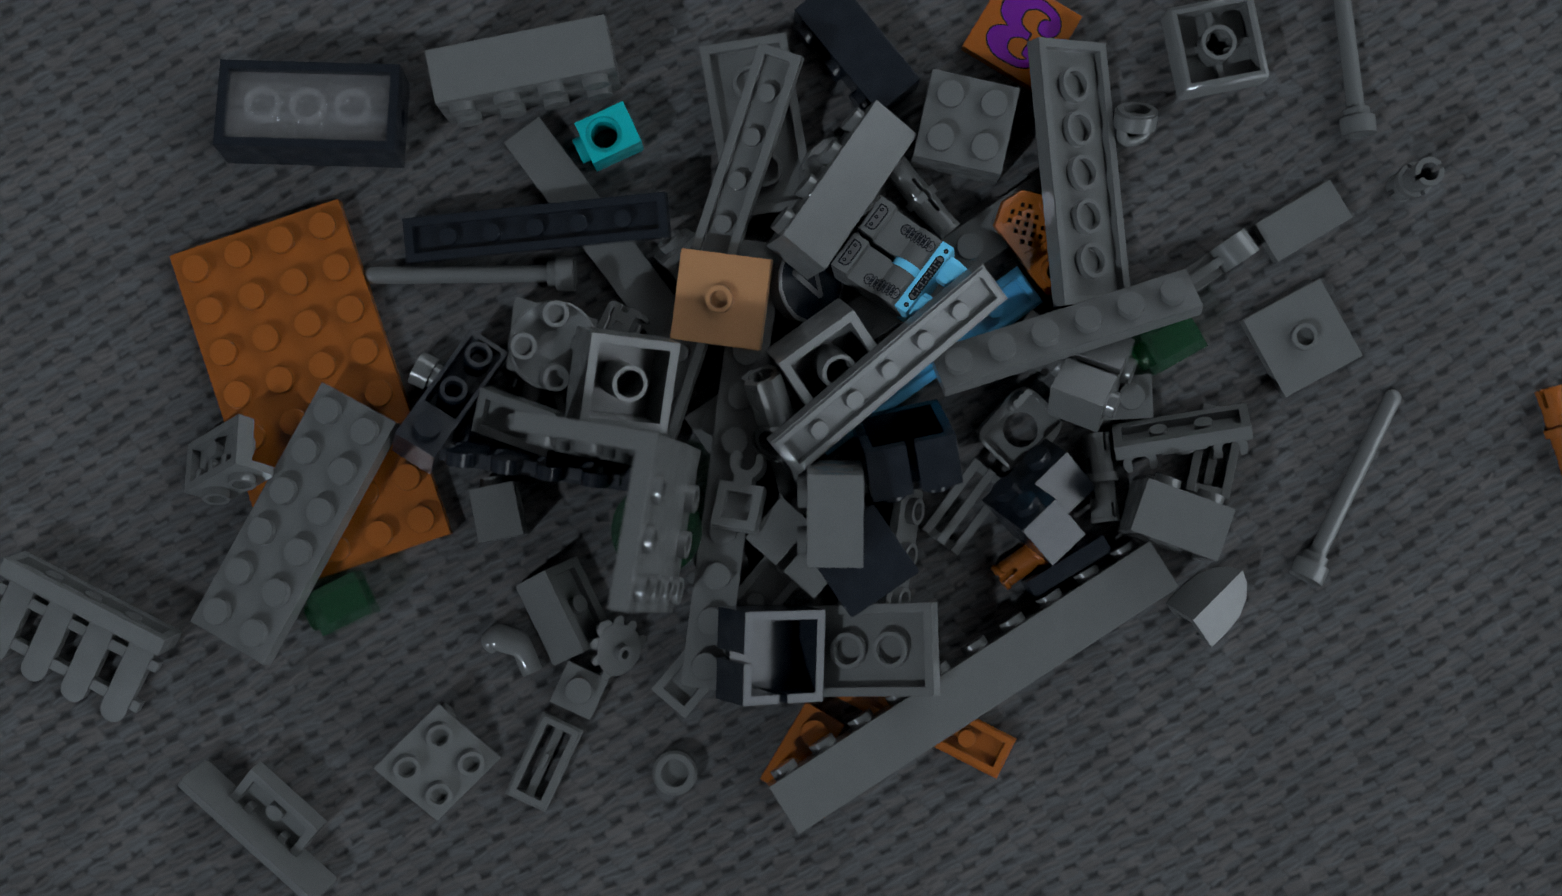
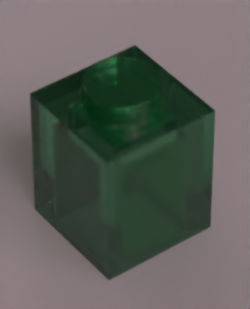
[1132,318,1208,376]
[304,571,381,636]

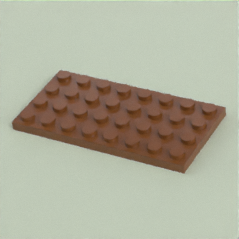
[169,199,453,580]

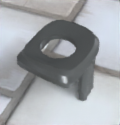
[977,387,1062,470]

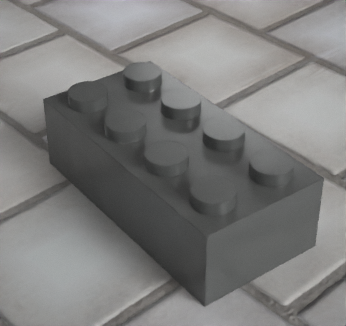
[425,14,622,127]

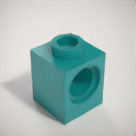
[572,101,644,172]

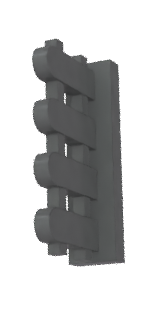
[0,551,183,722]

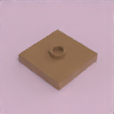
[670,248,773,351]

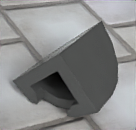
[1165,566,1247,647]

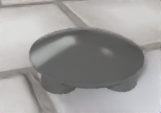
[508,300,595,392]

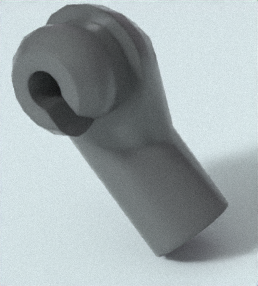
[481,624,543,677]

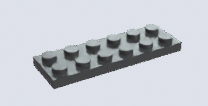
[1027,37,1130,308]
[190,382,401,665]

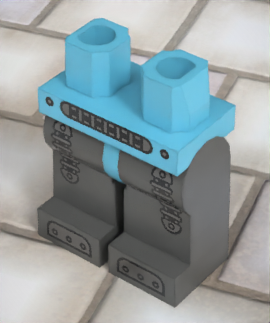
[831,196,967,322]

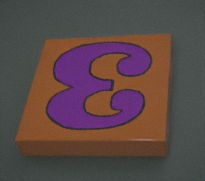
[961,0,1082,92]

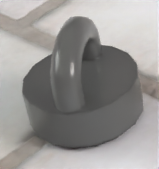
[1113,102,1159,147]

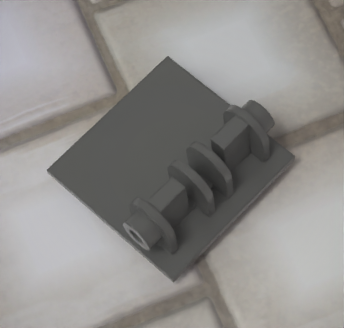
[373,703,501,821]

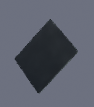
[818,505,919,617]

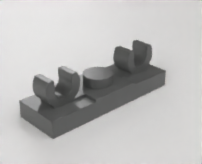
[1112,403,1253,473]

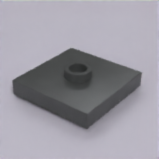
[1239,278,1363,399]

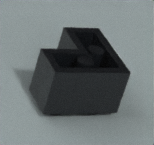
[982,438,1095,566]

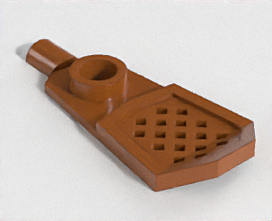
[993,190,1052,295]

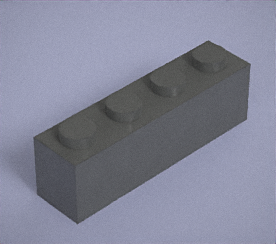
[766,100,917,280]

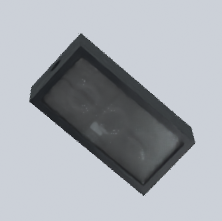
[213,59,410,168]

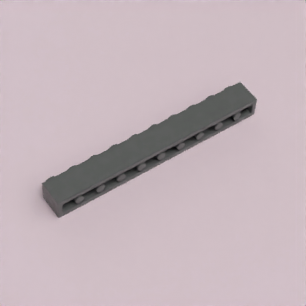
[766,539,1179,835]

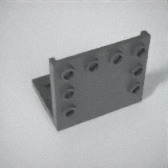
[512,410,701,613]

